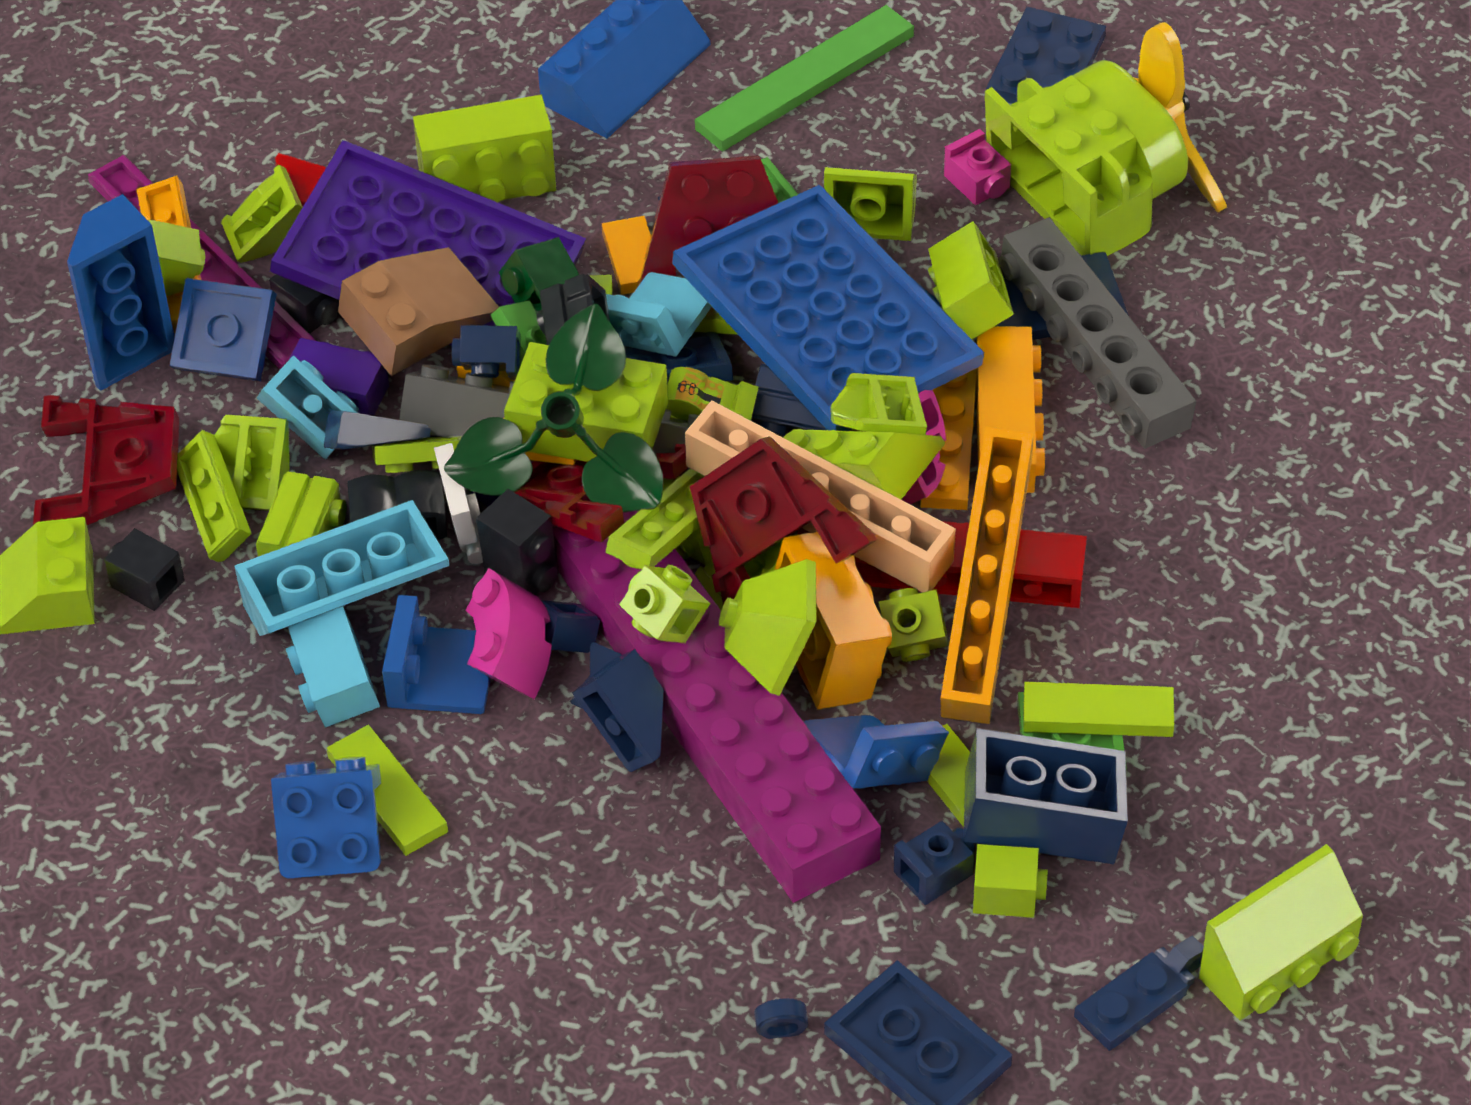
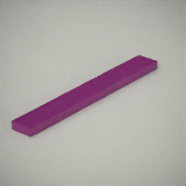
[88,155,316,370]

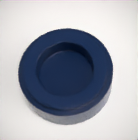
[754,998,808,1039]

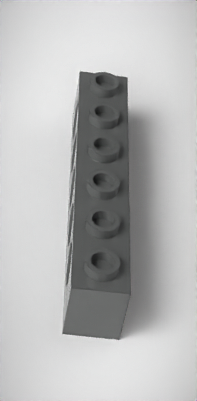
[999,217,1196,449]

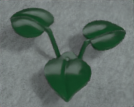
[444,304,664,513]

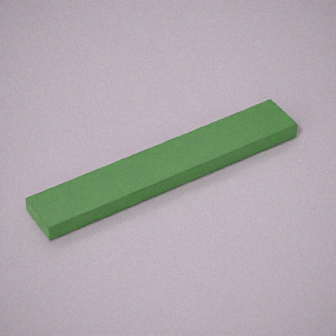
[695,5,914,152]

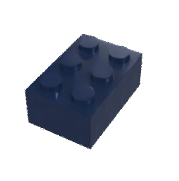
[964,728,1128,864]

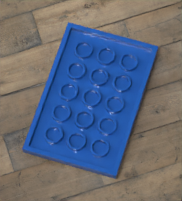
[672,185,984,431]

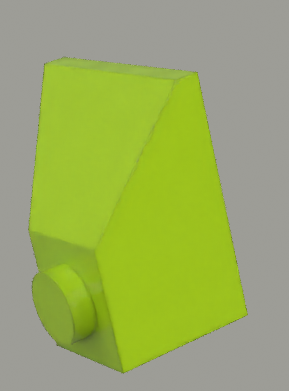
[719,559,816,696]

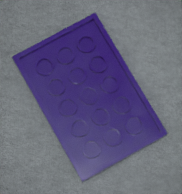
[270,140,586,346]

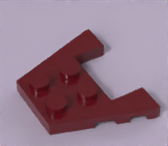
[636,155,778,289]
[33,395,180,525]
[690,436,878,605]
[514,444,688,542]

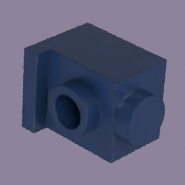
[452,325,521,380]
[894,821,975,905]

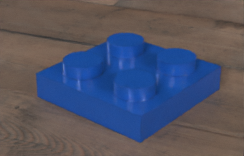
[170,278,277,382]

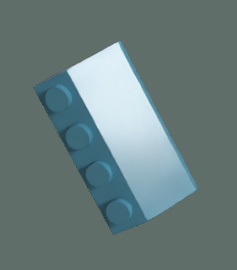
[234,500,450,636]

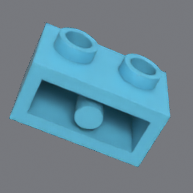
[257,355,358,459]
[286,606,380,728]

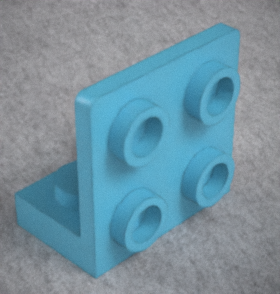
[606,272,712,357]

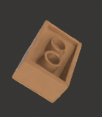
[338,247,499,376]

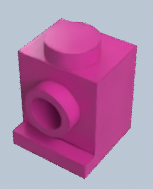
[944,129,1011,206]

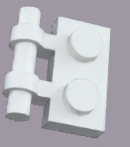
[434,443,483,564]

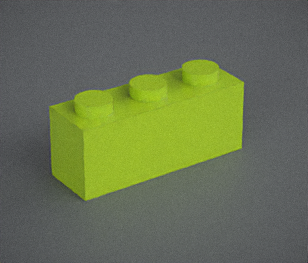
[928,221,1014,340]

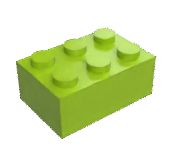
[413,94,557,202]
[504,342,668,462]

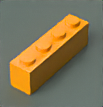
[976,326,1045,493]

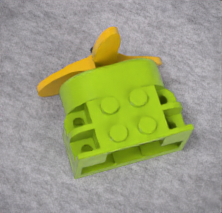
[985,22,1227,256]

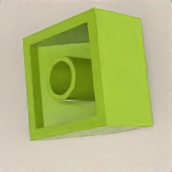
[824,167,917,241]
[0,517,95,634]

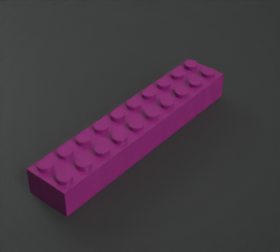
[553,511,881,903]

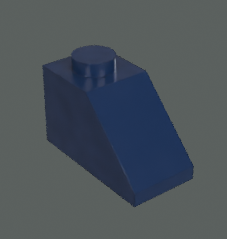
[572,649,664,772]

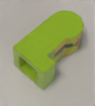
[666,367,759,421]

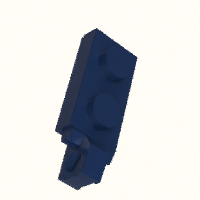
[1074,935,1204,1051]

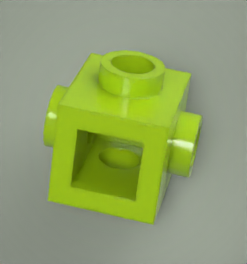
[619,565,711,643]
[879,588,949,662]

